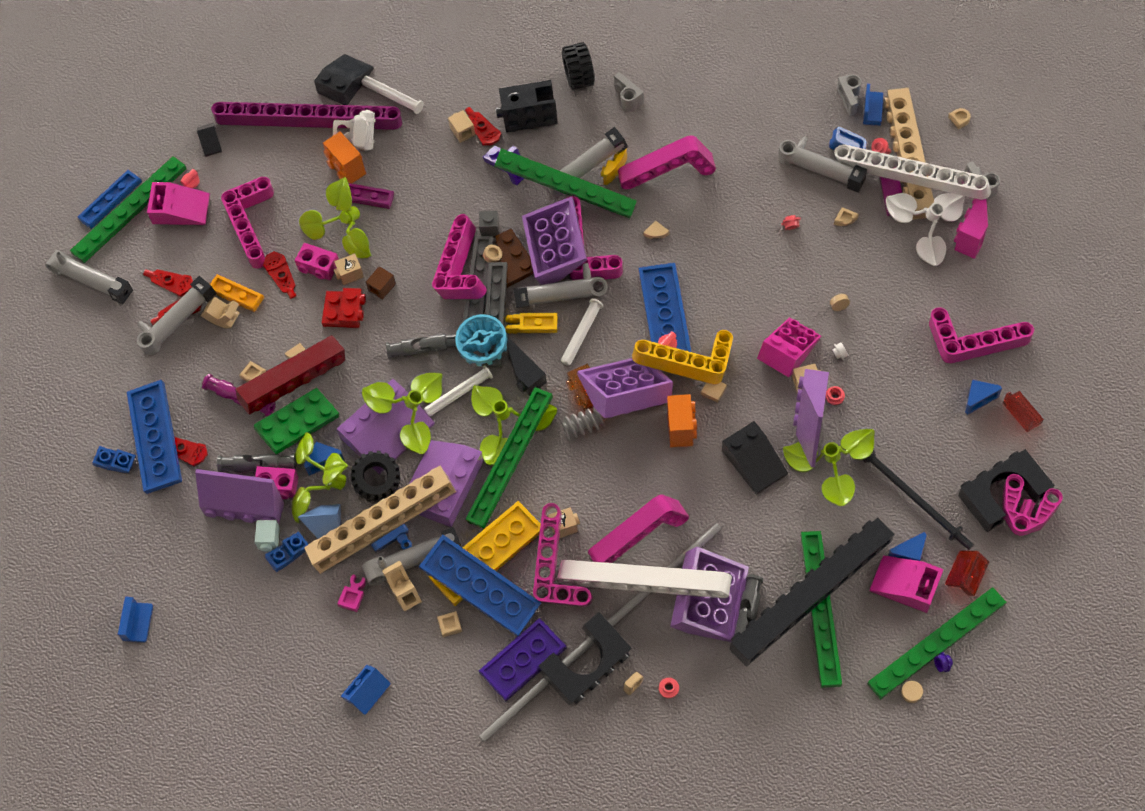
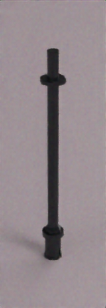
[862,450,974,550]

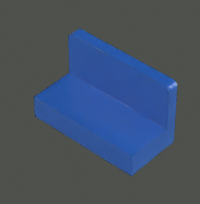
[863,83,883,126]
[118,596,153,642]
[341,665,391,714]

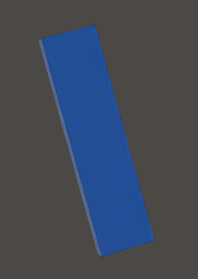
[77,170,142,229]

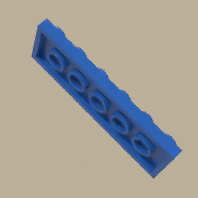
[639,263,691,352]
[126,380,182,494]
[419,534,541,637]

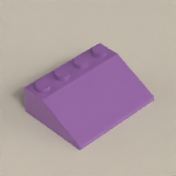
[522,196,587,285]
[577,358,673,418]
[793,369,829,468]
[337,379,435,474]
[409,440,484,527]
[195,469,284,525]
[670,547,749,642]

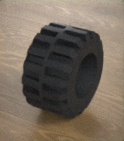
[562,42,595,90]
[351,451,400,502]

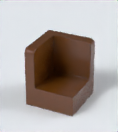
[366,267,396,300]

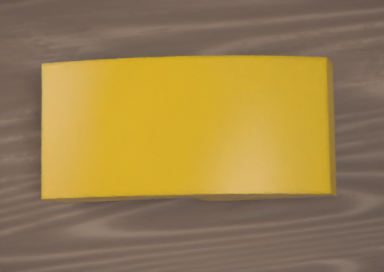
[601,148,627,185]

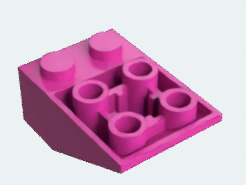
[147,182,210,225]
[954,198,988,259]
[757,317,821,377]
[869,555,944,613]

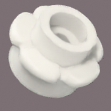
[832,343,849,360]

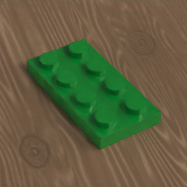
[254,388,339,455]

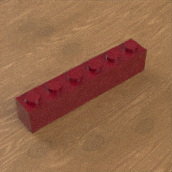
[235,335,346,415]

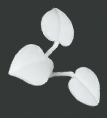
[886,193,965,266]

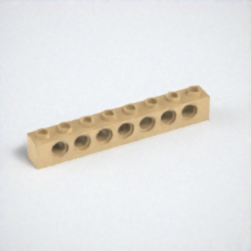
[883,88,934,220]
[304,465,456,574]

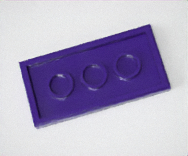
[479,618,567,702]

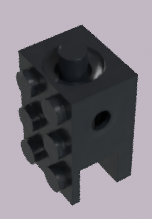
[496,80,558,133]

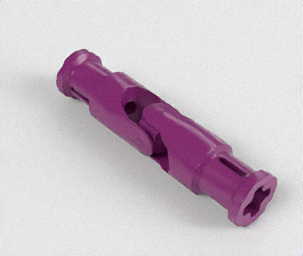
[202,374,276,416]

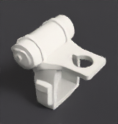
[333,110,376,151]

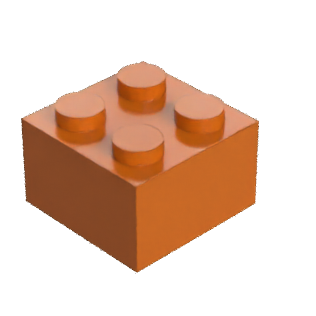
[323,131,366,184]
[667,394,697,448]

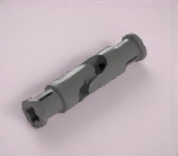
[386,333,456,359]
[217,453,297,472]
[731,574,764,654]

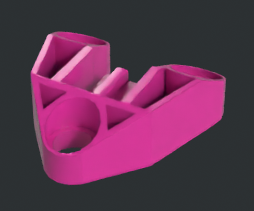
[1002,474,1063,536]

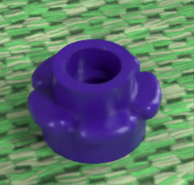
[934,652,953,672]

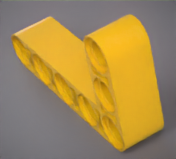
[632,330,733,384]

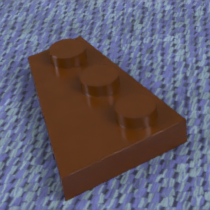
[495,228,534,288]

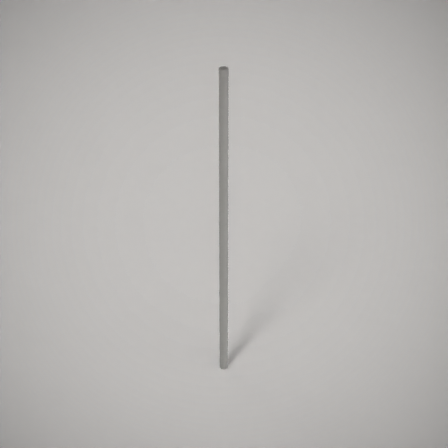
[479,523,721,742]

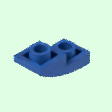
[92,446,136,473]
[265,532,309,572]

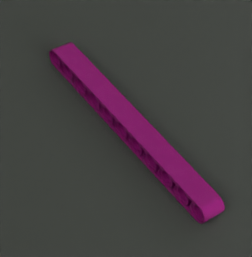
[211,102,403,130]

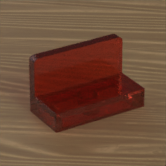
[1003,391,1044,432]
[945,550,989,596]

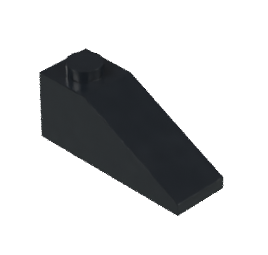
[506,337,547,396]

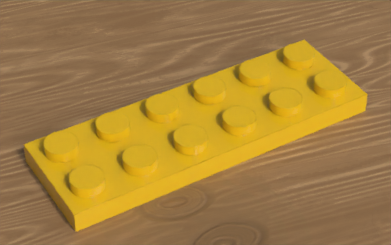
[428,501,541,606]

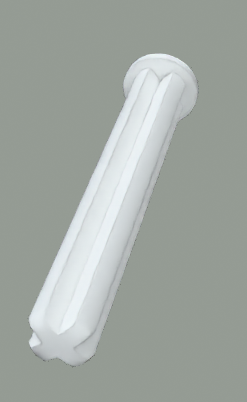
[361,76,424,114]
[561,298,603,366]
[424,365,493,416]

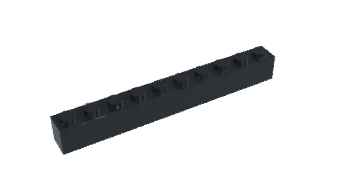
[730,517,895,667]

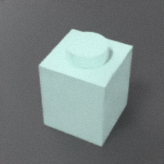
[255,520,280,552]

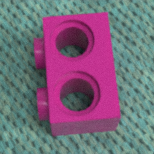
[295,243,339,281]
[255,466,299,499]

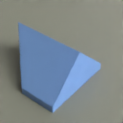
[298,504,341,539]

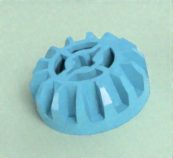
[455,314,508,366]

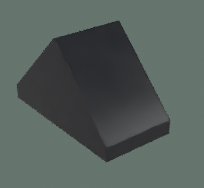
[197,123,222,157]

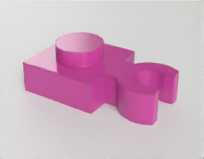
[337,574,366,612]

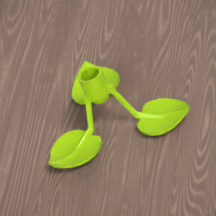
[299,177,372,258]
[362,373,442,454]
[471,385,557,465]
[783,429,875,507]
[291,432,348,523]

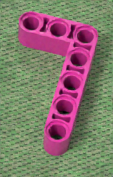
[618,135,716,190]
[221,177,274,269]
[567,196,623,280]
[432,214,487,299]
[929,307,1034,364]
[588,495,689,563]
[533,503,593,607]

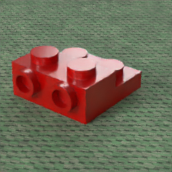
[322,288,366,328]

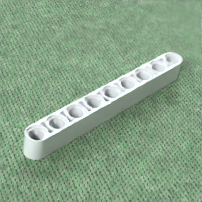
[834,145,991,200]
[556,560,732,598]

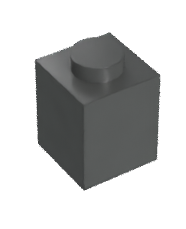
[479,211,499,238]

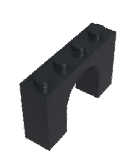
[958,449,1055,532]
[536,612,632,705]

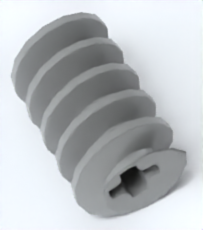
[561,407,604,441]

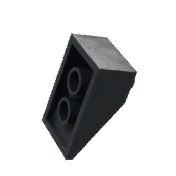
[314,54,374,105]
[722,421,788,494]

